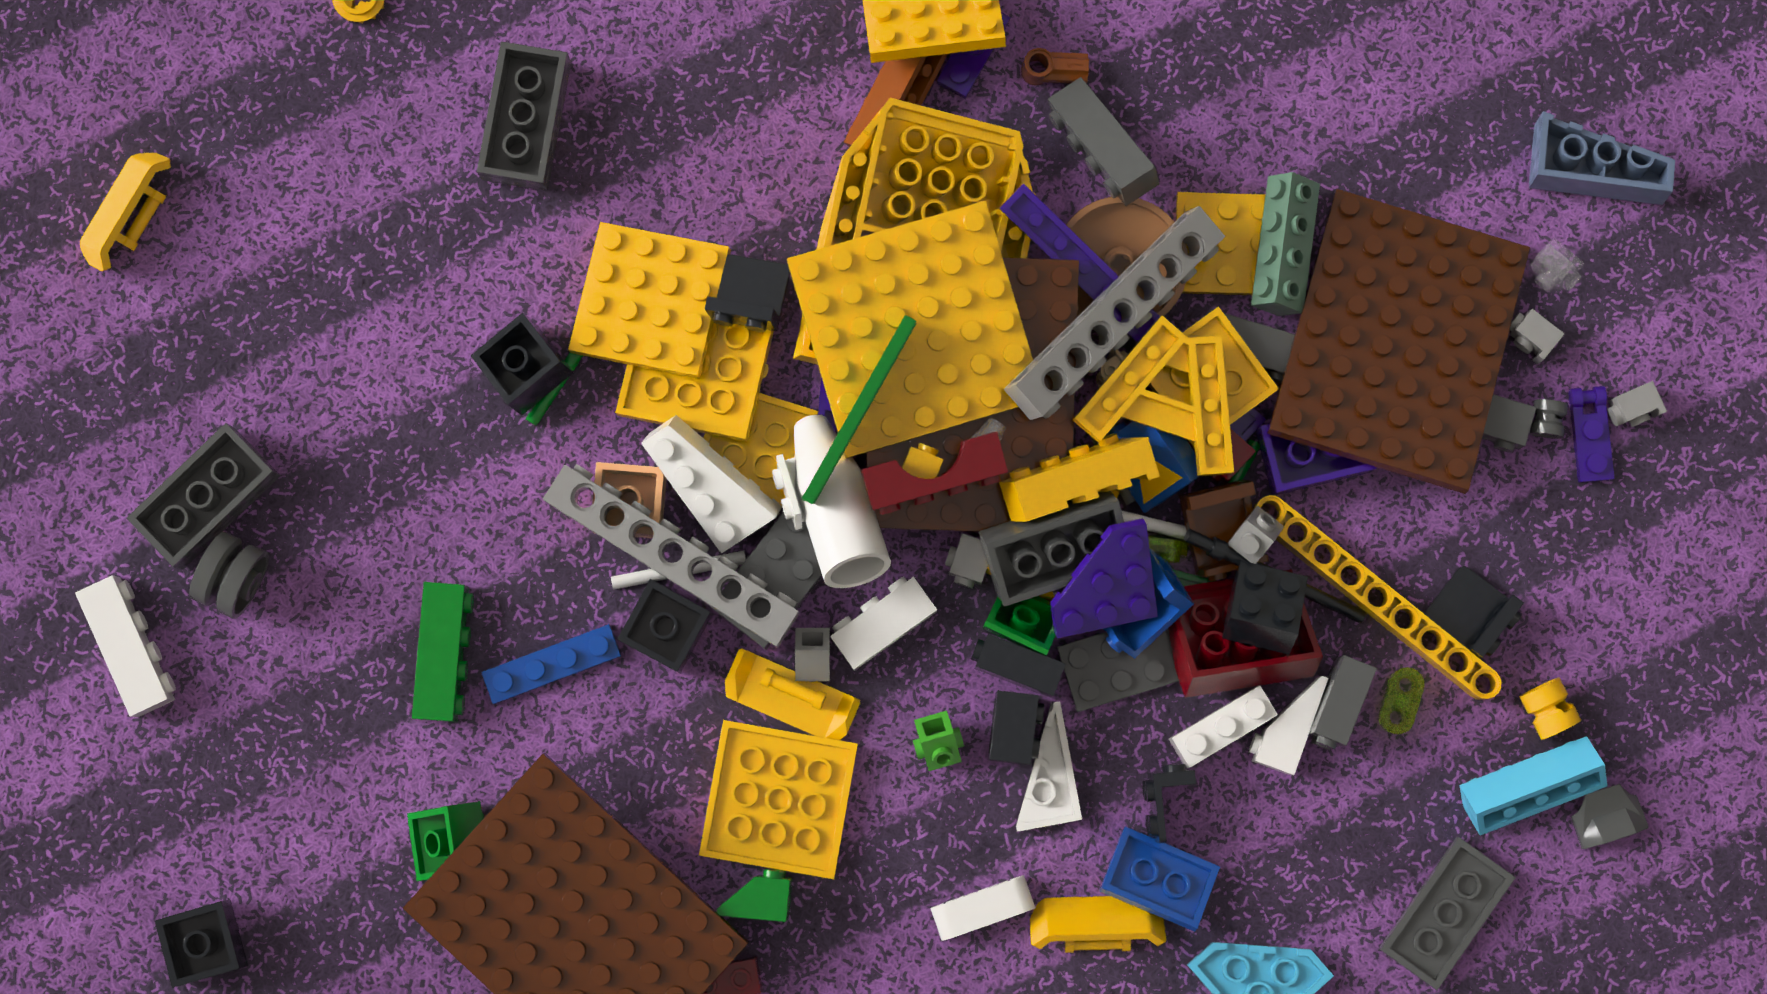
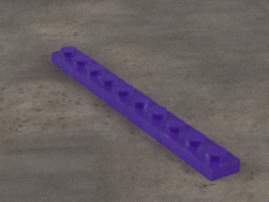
[999,184,1266,441]

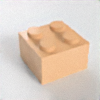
[592,462,667,538]

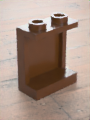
[1179,479,1269,581]

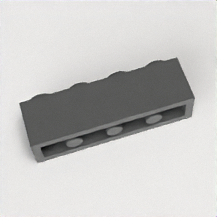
[1048,77,1160,206]

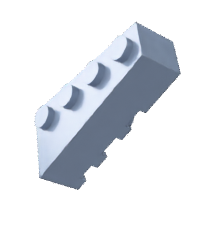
[1529,111,1675,205]

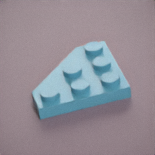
[1187,942,1334,994]

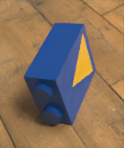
[1108,421,1200,513]

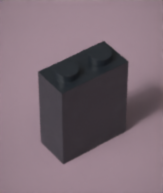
[971,634,1066,698]

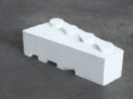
[641,415,782,554]

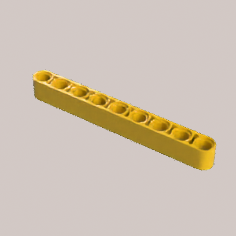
[1253,495,1502,700]

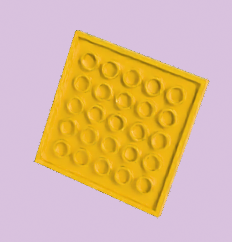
[787,201,1033,458]

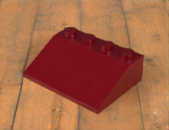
[1168,569,1323,698]

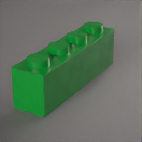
[412,582,474,722]

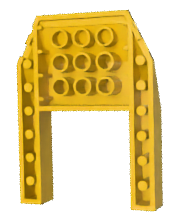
[793,98,1036,365]

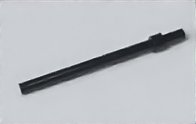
[1184,529,1366,623]

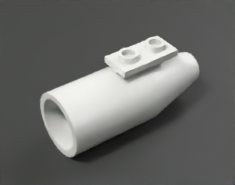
[772,415,891,588]

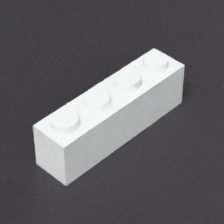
[75,575,176,717]

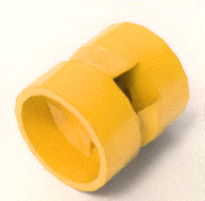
[1519,677,1581,740]

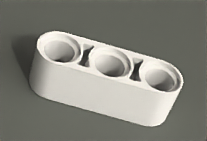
[930,875,1036,941]

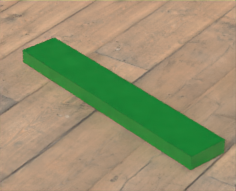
[801,315,917,505]

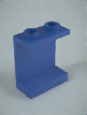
[1103,548,1194,659]

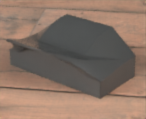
[1570,784,1649,849]

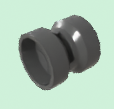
[1530,399,1568,439]

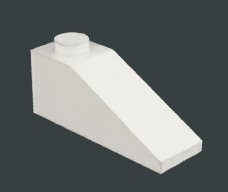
[1249,676,1329,775]

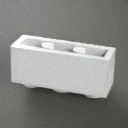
[830,576,937,671]
[1169,685,1278,768]

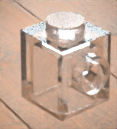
[1526,237,1585,294]

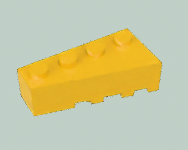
[999,433,1160,522]

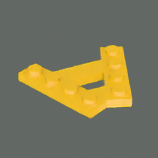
[1073,316,1234,476]

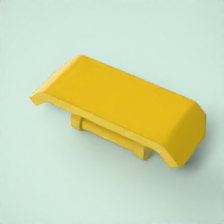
[80,153,171,271]
[725,648,860,740]
[1029,896,1166,953]

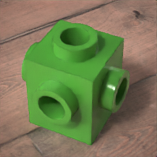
[913,710,964,771]

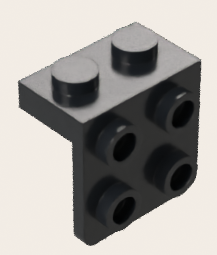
[705,255,790,332]
[1424,566,1524,658]
[1142,763,1196,843]

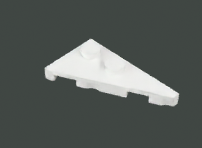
[1016,701,1082,832]

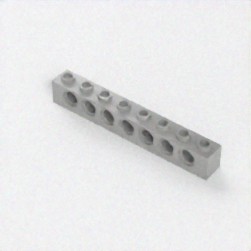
[1003,206,1226,420]
[543,464,800,648]

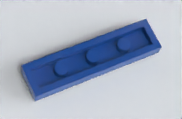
[481,624,622,704]

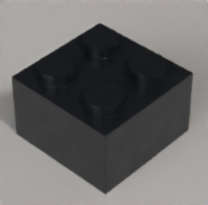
[471,312,574,415]
[1222,560,1308,655]
[617,579,713,674]
[988,690,1044,765]
[155,900,248,988]

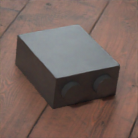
[1309,655,1377,750]

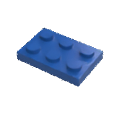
[1099,826,1220,932]

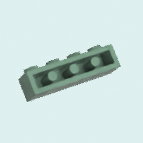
[1251,172,1320,316]

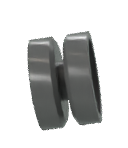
[189,532,269,619]

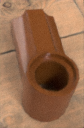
[1021,48,1089,86]

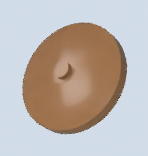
[1066,196,1188,316]

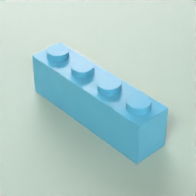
[1459,736,1607,835]

